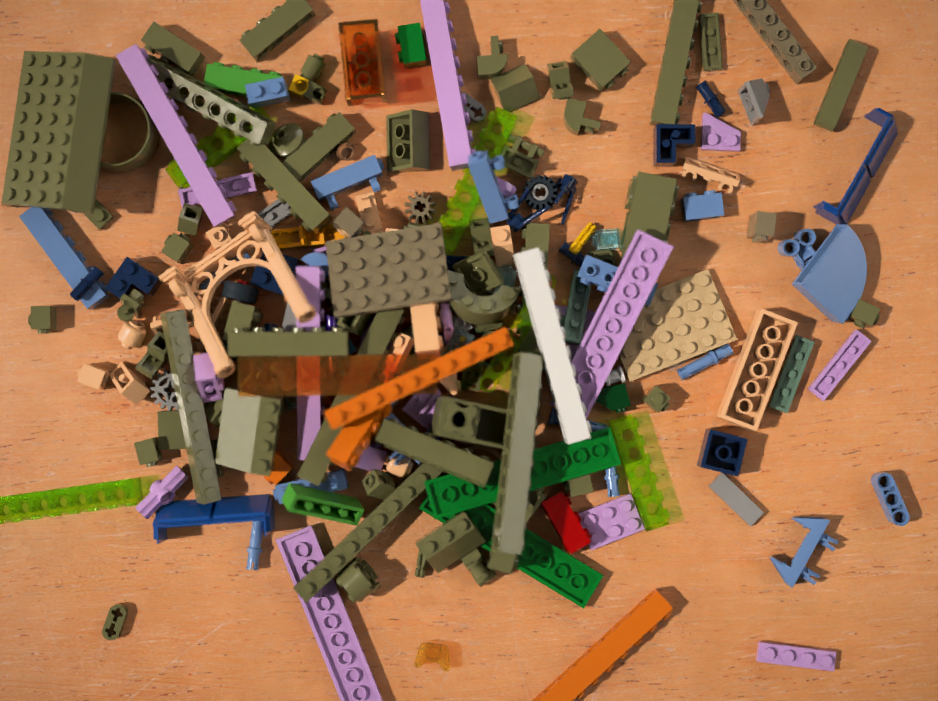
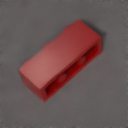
[541,492,592,555]

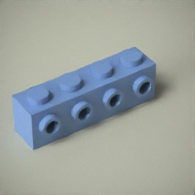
[576,255,658,308]

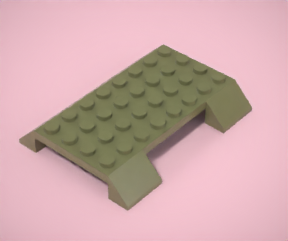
[1,51,116,214]

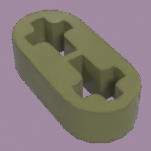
[102,603,128,640]

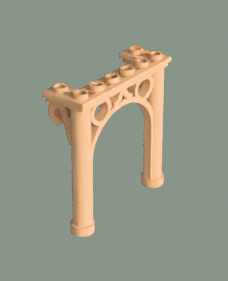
[159,211,317,378]

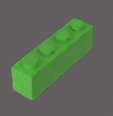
[204,62,283,97]
[281,483,365,526]

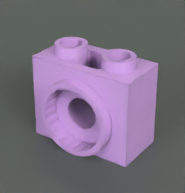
[193,353,225,403]

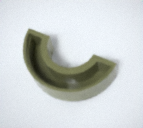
[445,270,520,325]

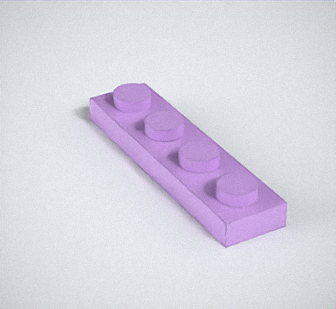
[178,172,258,207]
[807,329,871,401]
[756,641,836,672]

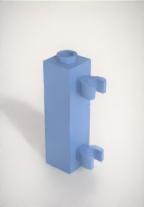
[468,151,519,224]
[311,155,385,210]
[273,469,349,504]

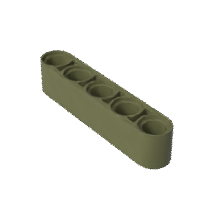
[814,39,868,132]

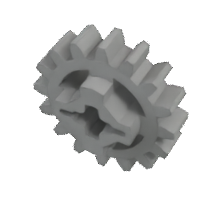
[150,370,179,411]

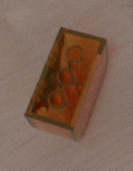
[338,19,387,106]

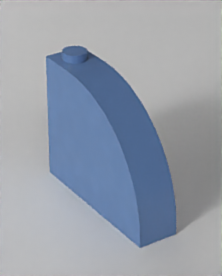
[792,224,867,324]

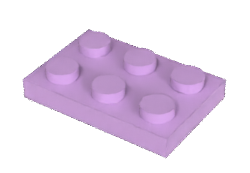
[578,493,645,550]

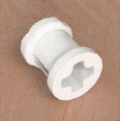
[605,366,626,387]

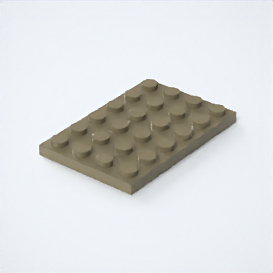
[326,223,452,318]

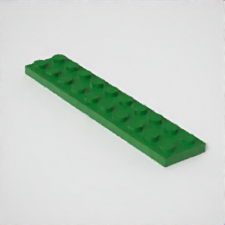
[424,427,621,519]
[419,475,603,609]

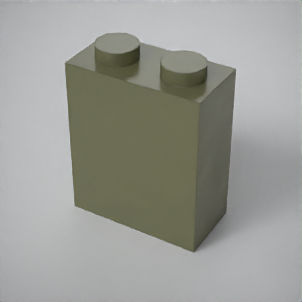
[570,29,631,92]

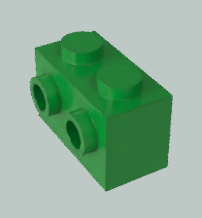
[395,23,427,68]

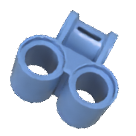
[778,229,816,271]

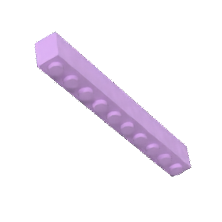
[420,0,476,171]
[116,44,237,227]
[296,265,326,460]

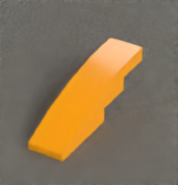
[271,224,345,250]

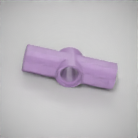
[136,465,189,519]

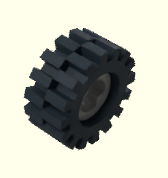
[523,175,559,211]

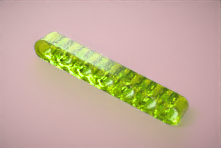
[479,274,556,392]

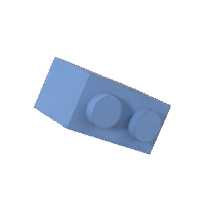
[245,77,290,108]
[680,190,724,222]

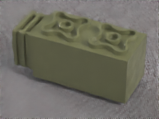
[619,171,679,263]
[430,396,535,450]

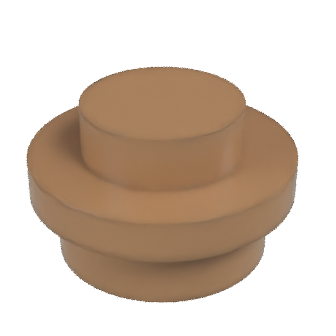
[336,141,355,160]

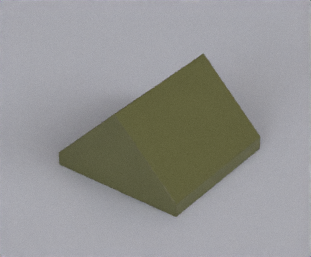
[490,64,540,114]

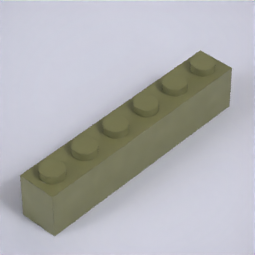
[237,139,333,234]
[228,327,349,356]
[375,418,494,488]

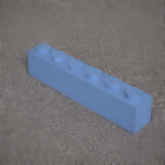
[19,207,111,310]

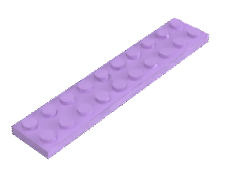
[550,229,673,419]
[276,525,384,701]

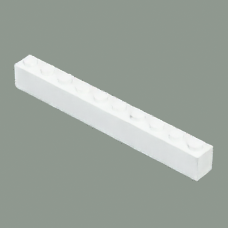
[513,247,592,444]

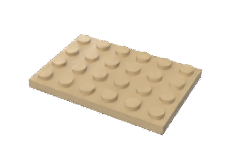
[619,269,737,382]

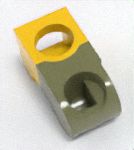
[288,74,327,105]

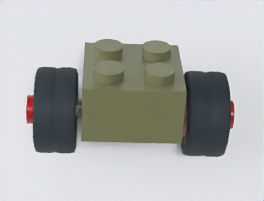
[207,280,263,362]

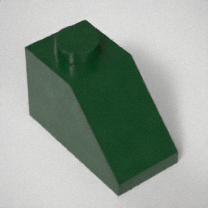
[595,383,631,413]

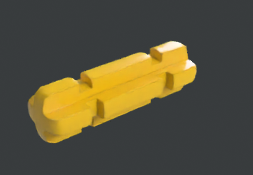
[569,222,597,255]

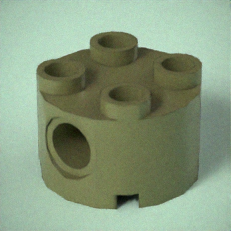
[336,556,381,603]

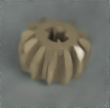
[404,192,436,224]

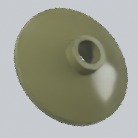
[269,123,304,157]

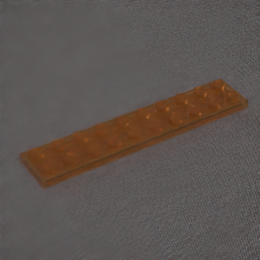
[238,355,437,397]

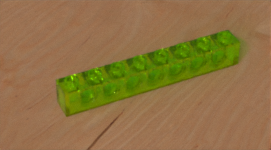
[438,107,518,255]
[0,477,143,524]

